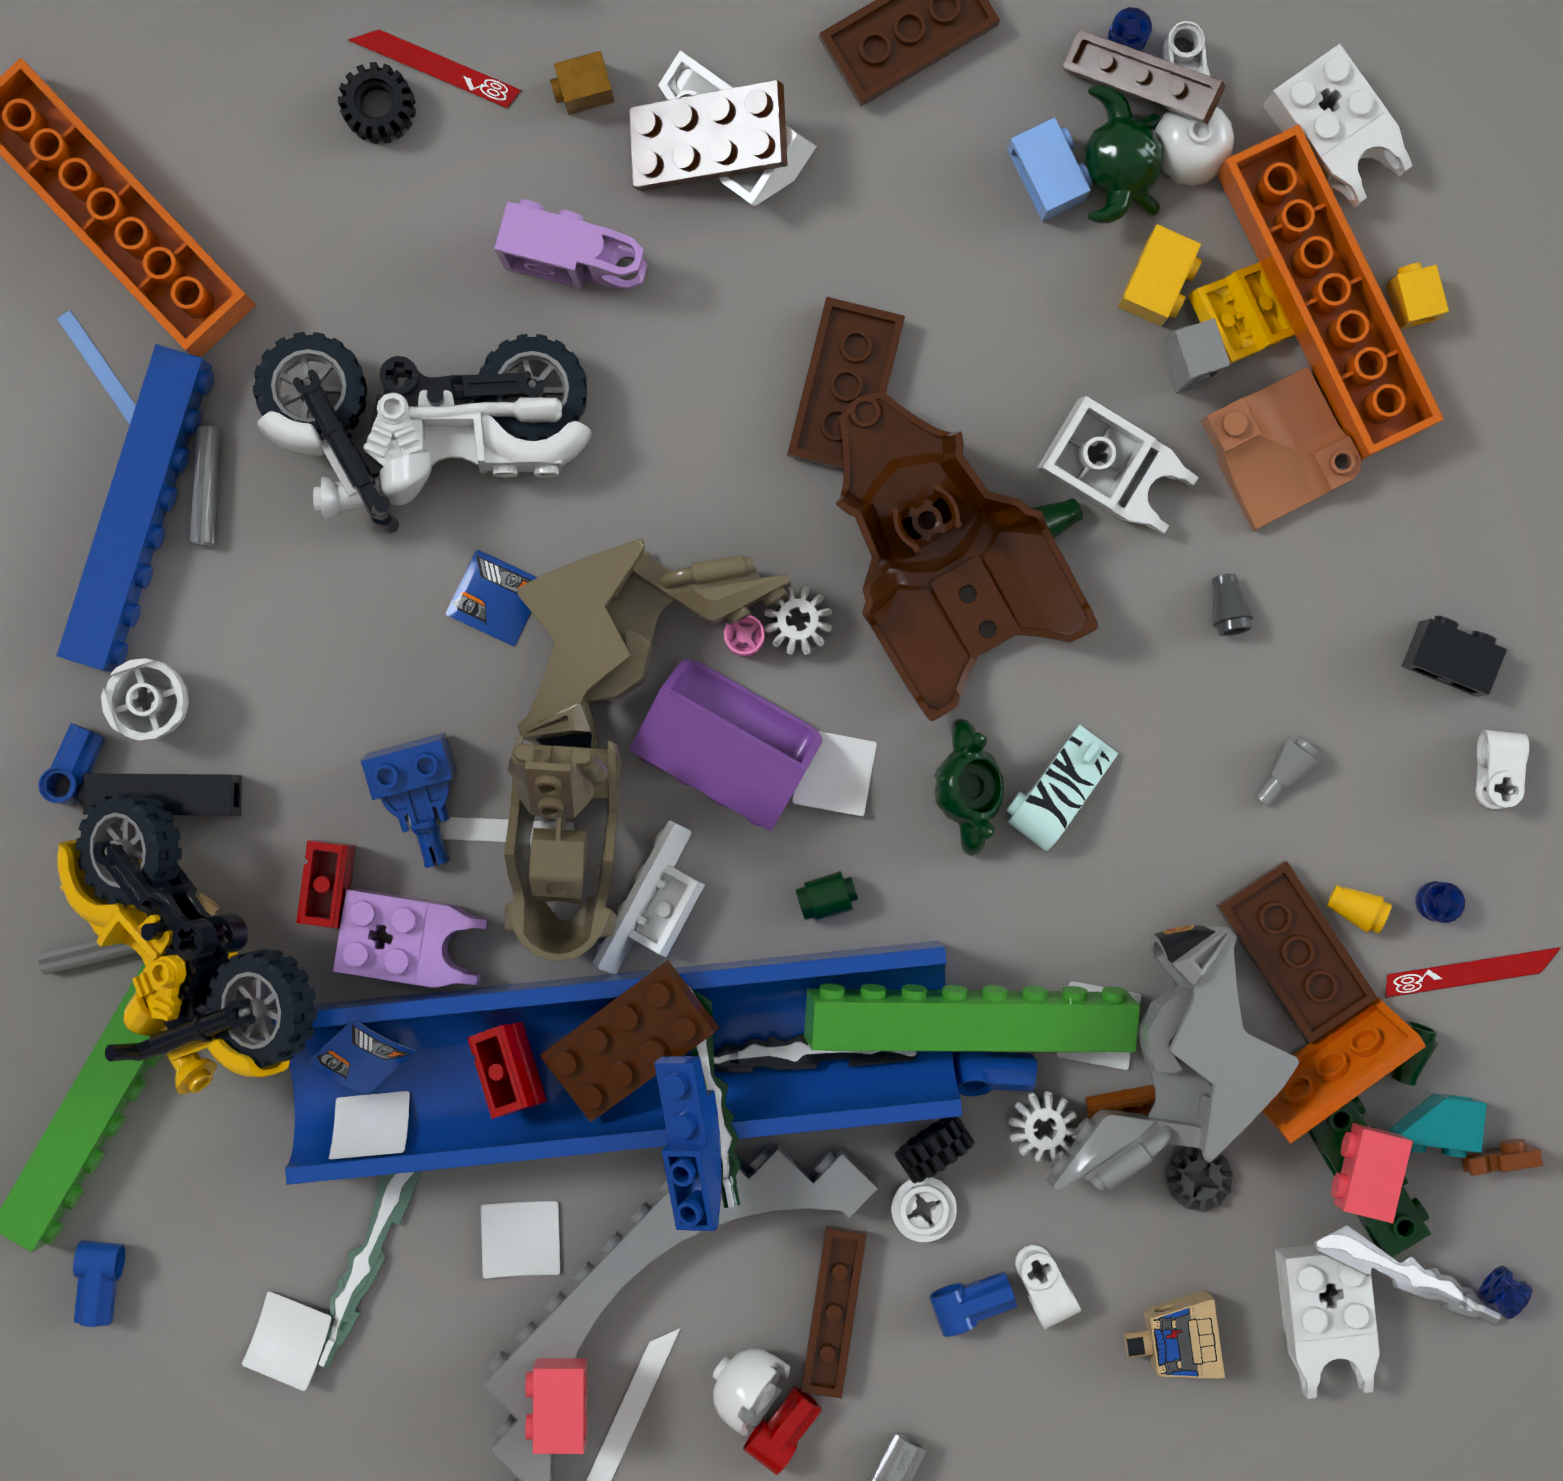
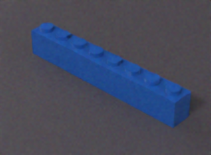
[56,344,214,672]

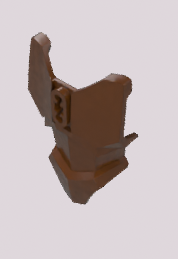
[836,391,1098,721]

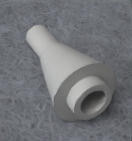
[1256,736,1321,807]

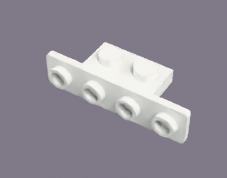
[592,820,705,974]

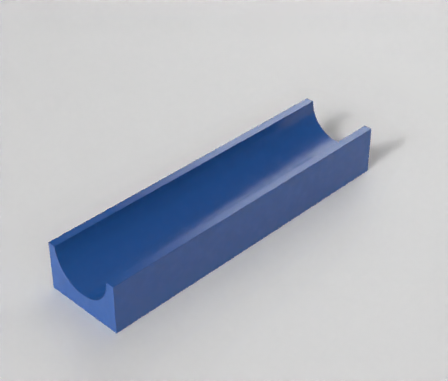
[272,941,962,1185]

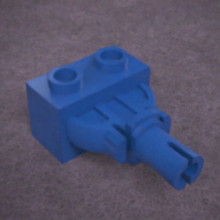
[361,732,457,868]

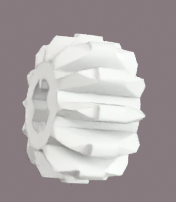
[764,586,832,655]
[1008,1091,1077,1162]

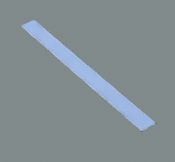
[57,310,136,425]

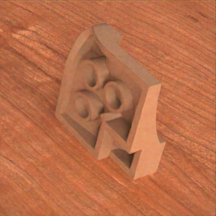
[1200,367,1361,531]

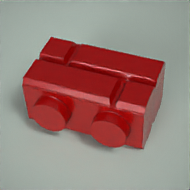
[296,840,356,928]
[467,1022,547,1119]

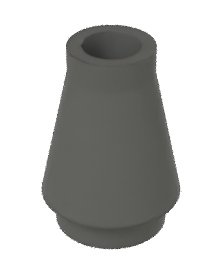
[1212,573,1253,636]

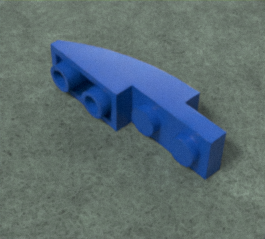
[654,1056,721,1231]

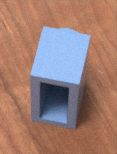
[1007,117,1092,222]

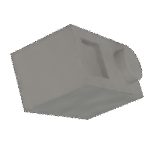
[1161,318,1230,393]

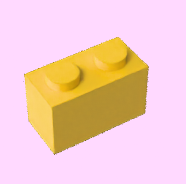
[1117,224,1202,326]

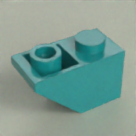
[1389,1093,1487,1158]

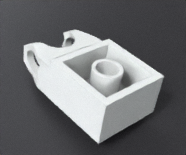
[1263,44,1413,208]
[1036,396,1199,534]
[1275,1245,1380,1399]

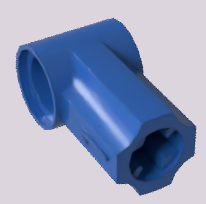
[38,723,106,806]
[953,1051,1038,1097]
[73,1240,126,1327]
[929,1271,1018,1337]

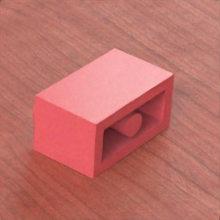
[1331,1123,1413,1223]
[525,1358,587,1454]

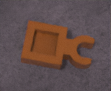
[1461,1139,1543,1176]

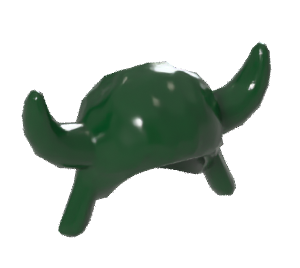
[1084,86,1163,223]
[934,719,1004,856]

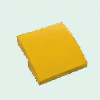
[1187,262,1295,365]

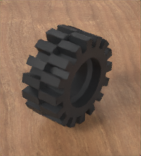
[338,62,416,144]
[895,1117,975,1184]

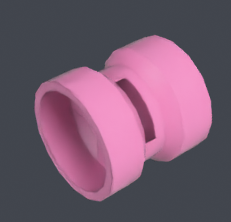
[724,615,765,657]

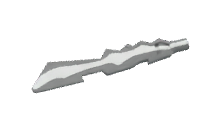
[1313,1225,1501,1325]

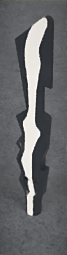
[689,1033,917,1074]

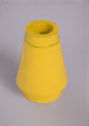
[1326,884,1392,934]

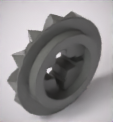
[1167,1147,1233,1212]

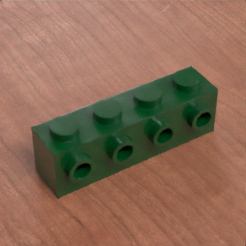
[1308,1096,1431,1257]

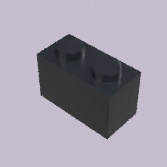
[1401,616,1507,697]

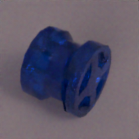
[1107,7,1152,52]
[1415,881,1465,923]
[1478,1265,1533,1319]

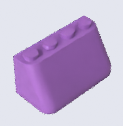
[629,659,822,832]

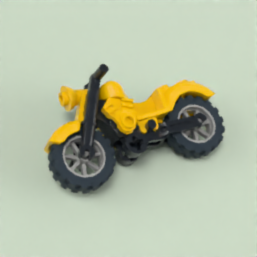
[57,793,317,1095]

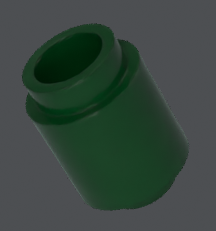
[795,871,858,921]

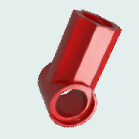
[743,1385,822,1475]

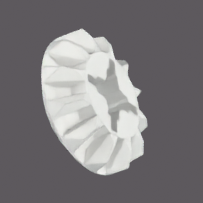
[891,1177,957,1242]

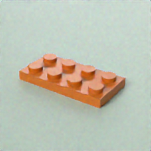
[1261,997,1426,1144]

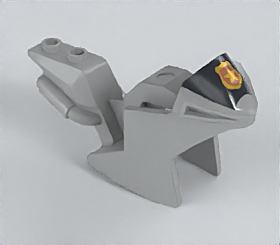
[1046,925,1299,1192]

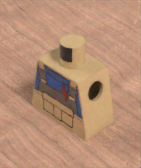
[1124,1290,1225,1379]

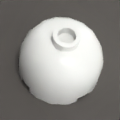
[1154,107,1235,186]
[101,658,189,741]
[712,1348,790,1436]

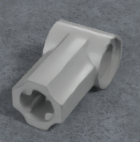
[867,1431,927,1481]

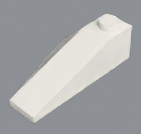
[658,51,817,206]

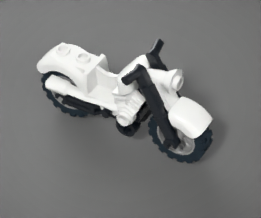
[253,332,592,533]

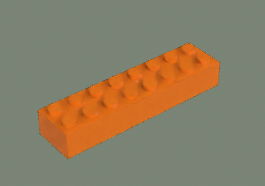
[0,58,256,358]
[1217,124,1444,461]

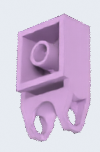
[494,199,648,290]
[333,888,490,988]

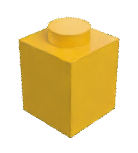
[1386,262,1449,330]

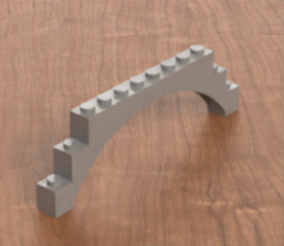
[483,1143,878,1481]

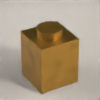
[550,51,615,115]

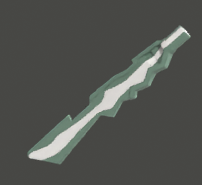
[317,1171,422,1368]

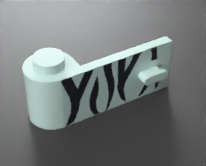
[1005,724,1119,852]

